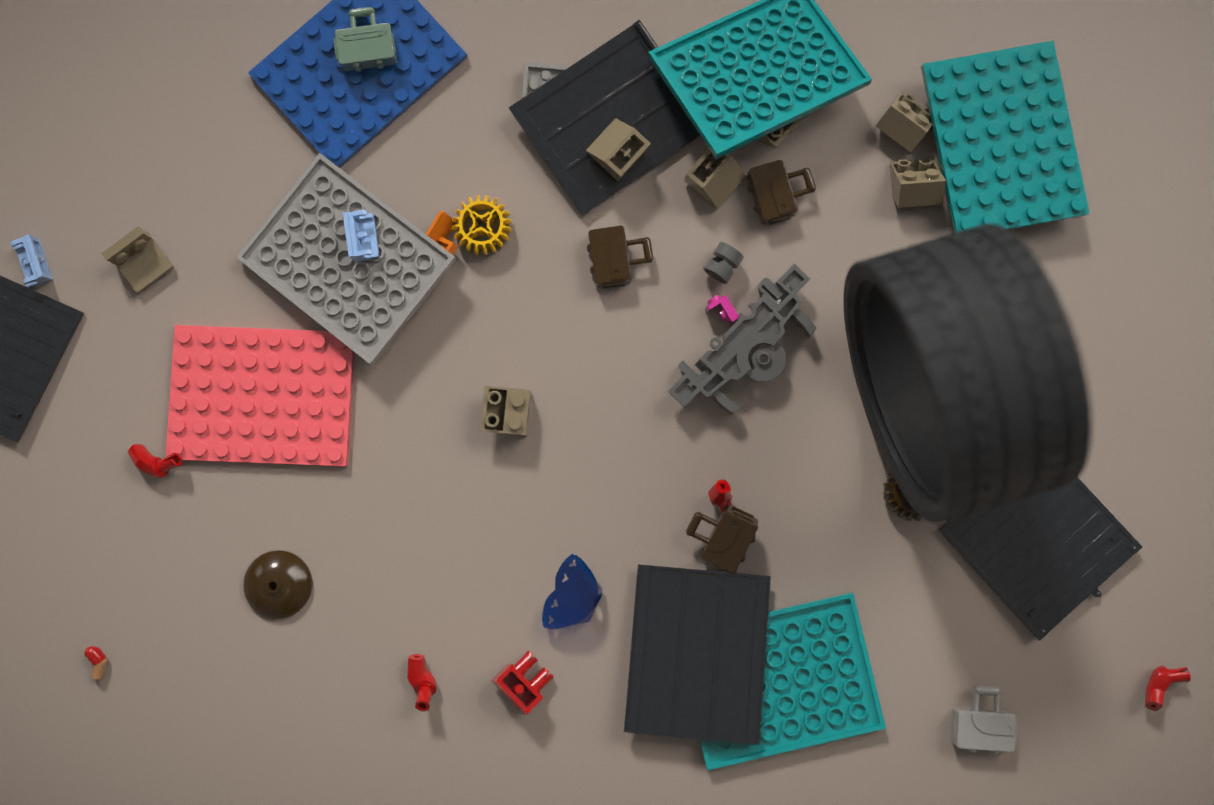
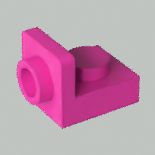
[705,295,739,325]

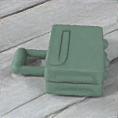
[333,7,397,72]

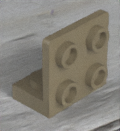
[101,226,174,293]

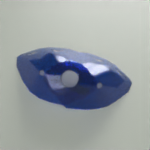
[542,553,602,630]

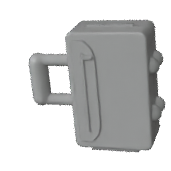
[952,685,1017,754]

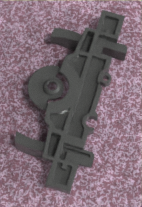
[668,263,817,414]

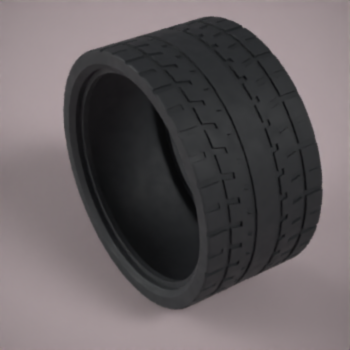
[843,223,1092,524]

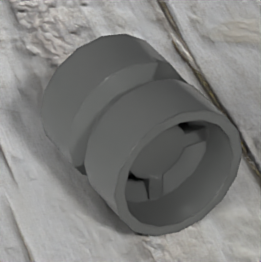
[703,242,744,284]

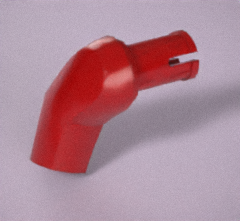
[128,444,182,478]
[708,479,733,513]
[407,654,437,712]
[1145,666,1191,711]

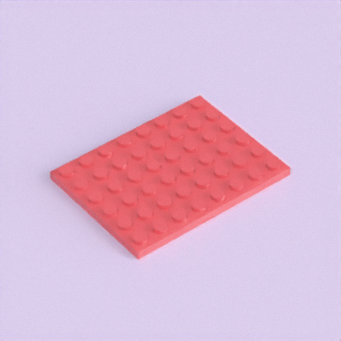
[166,325,354,466]

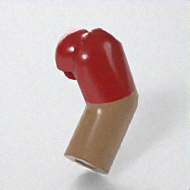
[84,646,108,680]

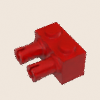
[491,651,554,715]

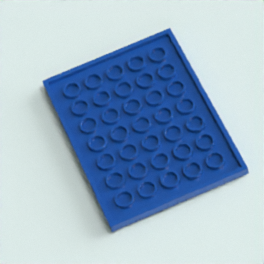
[248,0,468,168]

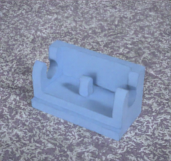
[343,210,380,262]
[10,234,53,288]

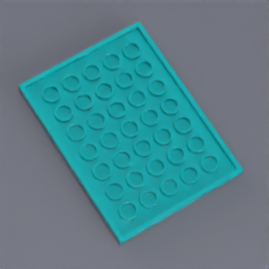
[648,0,872,159]
[921,40,1090,233]
[700,592,886,770]

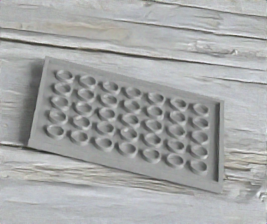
[236,153,457,366]

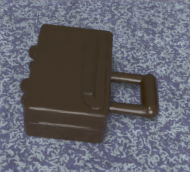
[747,160,816,225]
[587,225,654,289]
[686,505,758,573]

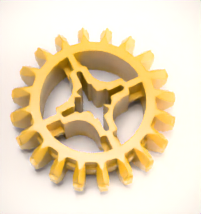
[452,195,512,255]

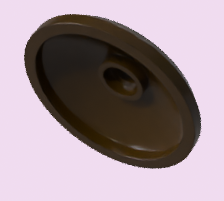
[243,550,313,619]

